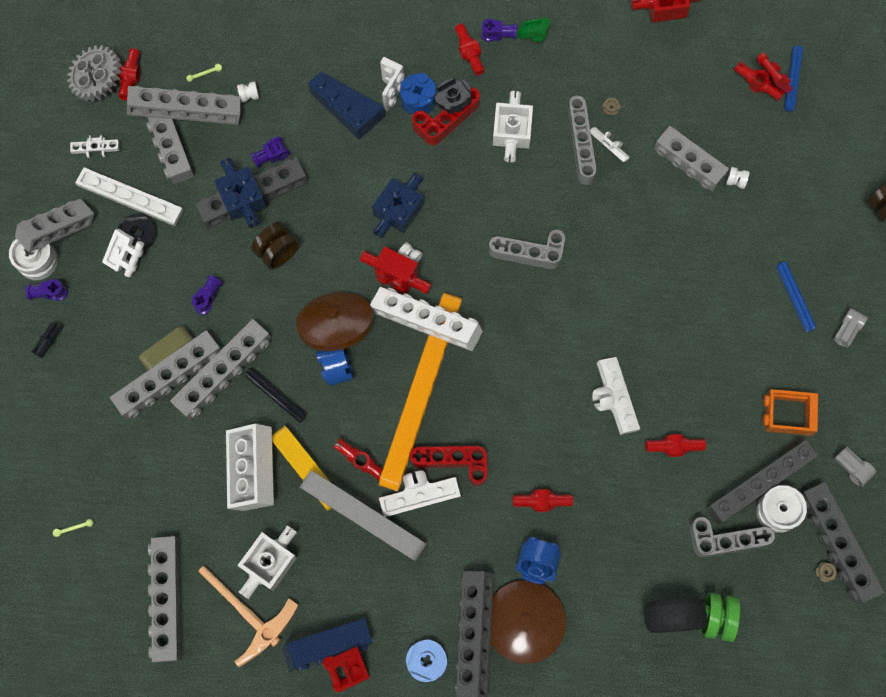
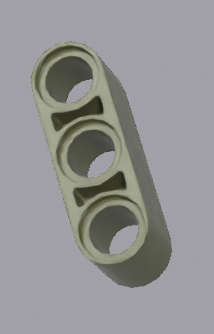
[139,326,194,371]

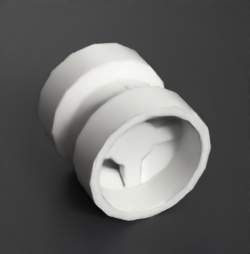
[237,81,259,103]
[726,167,750,189]
[398,242,422,263]

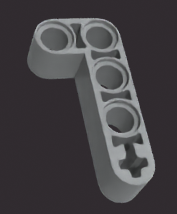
[489,230,565,269]
[689,517,775,557]

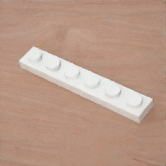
[75,168,184,226]

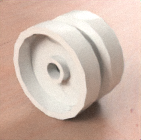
[9,239,58,280]
[756,486,807,533]

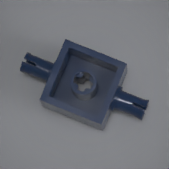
[214,158,266,228]
[372,172,424,238]

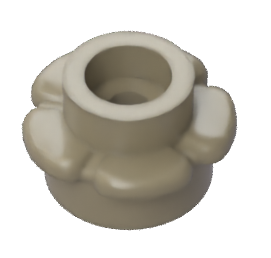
[602,98,620,115]
[816,562,836,582]

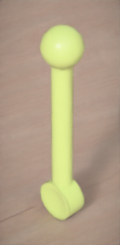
[186,64,222,82]
[53,519,94,537]

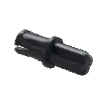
[31,321,61,358]

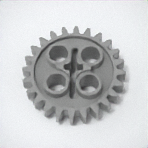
[67,45,122,102]

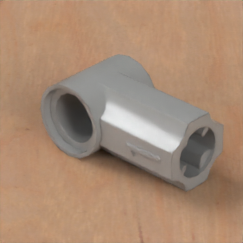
[833,308,868,348]
[834,447,876,487]

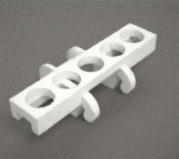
[590,127,630,162]
[70,135,119,158]

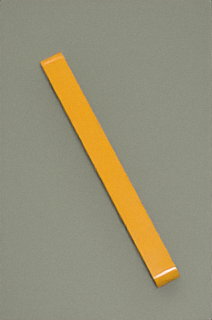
[379,293,462,492]

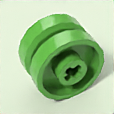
[701,592,740,642]

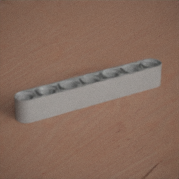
[300,470,427,561]

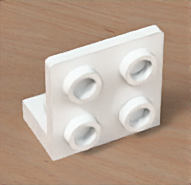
[380,57,405,111]

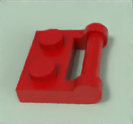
[756,53,793,93]
[322,646,369,692]

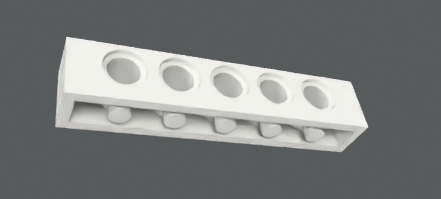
[370,287,483,351]

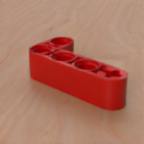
[412,88,480,145]
[410,446,487,486]

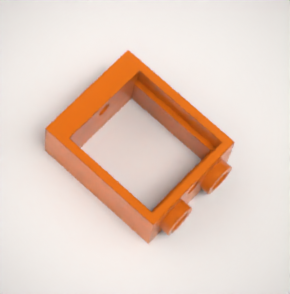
[762,389,818,436]

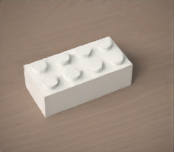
[226,424,274,511]

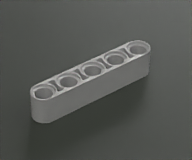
[568,95,596,185]

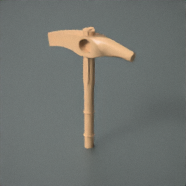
[198,566,298,667]

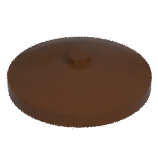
[296,292,373,351]
[491,581,566,664]

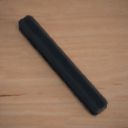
[245,368,307,423]

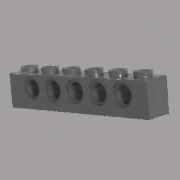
[195,158,308,229]
[706,440,818,525]
[801,482,885,605]
[455,571,494,697]

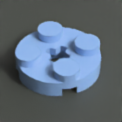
[406,640,447,682]

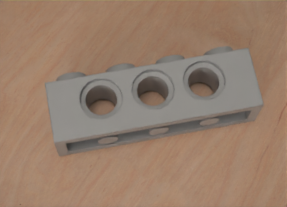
[146,117,194,184]
[654,126,729,192]
[15,199,94,252]

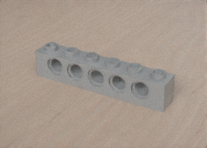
[127,86,240,125]
[170,319,271,420]
[110,330,221,420]
[148,536,181,663]

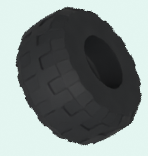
[644,598,707,633]

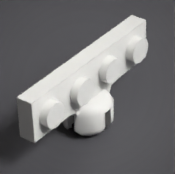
[592,357,640,435]
[379,470,461,517]

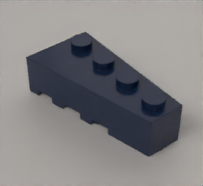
[308,72,385,139]
[282,619,372,672]

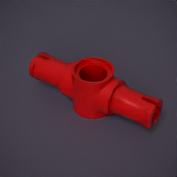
[455,23,485,76]
[118,48,140,101]
[734,61,785,101]
[645,434,706,457]
[333,438,383,481]
[512,489,573,512]

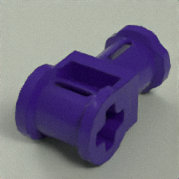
[481,19,517,42]
[250,137,290,168]
[191,275,223,315]
[25,279,68,301]

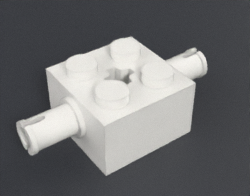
[493,91,533,162]
[238,526,297,599]

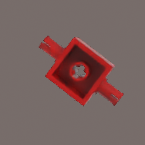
[631,0,703,23]
[360,246,432,295]

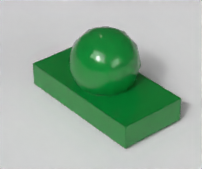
[516,17,551,43]

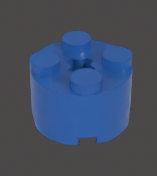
[400,73,436,114]
[316,349,354,386]
[516,537,561,584]

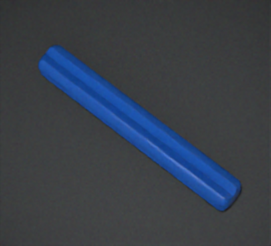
[784,46,803,112]
[777,262,816,332]

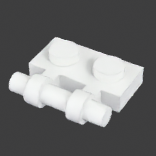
[102,229,144,277]

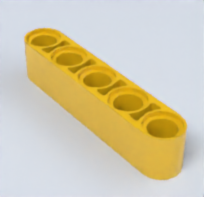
[272,426,331,511]

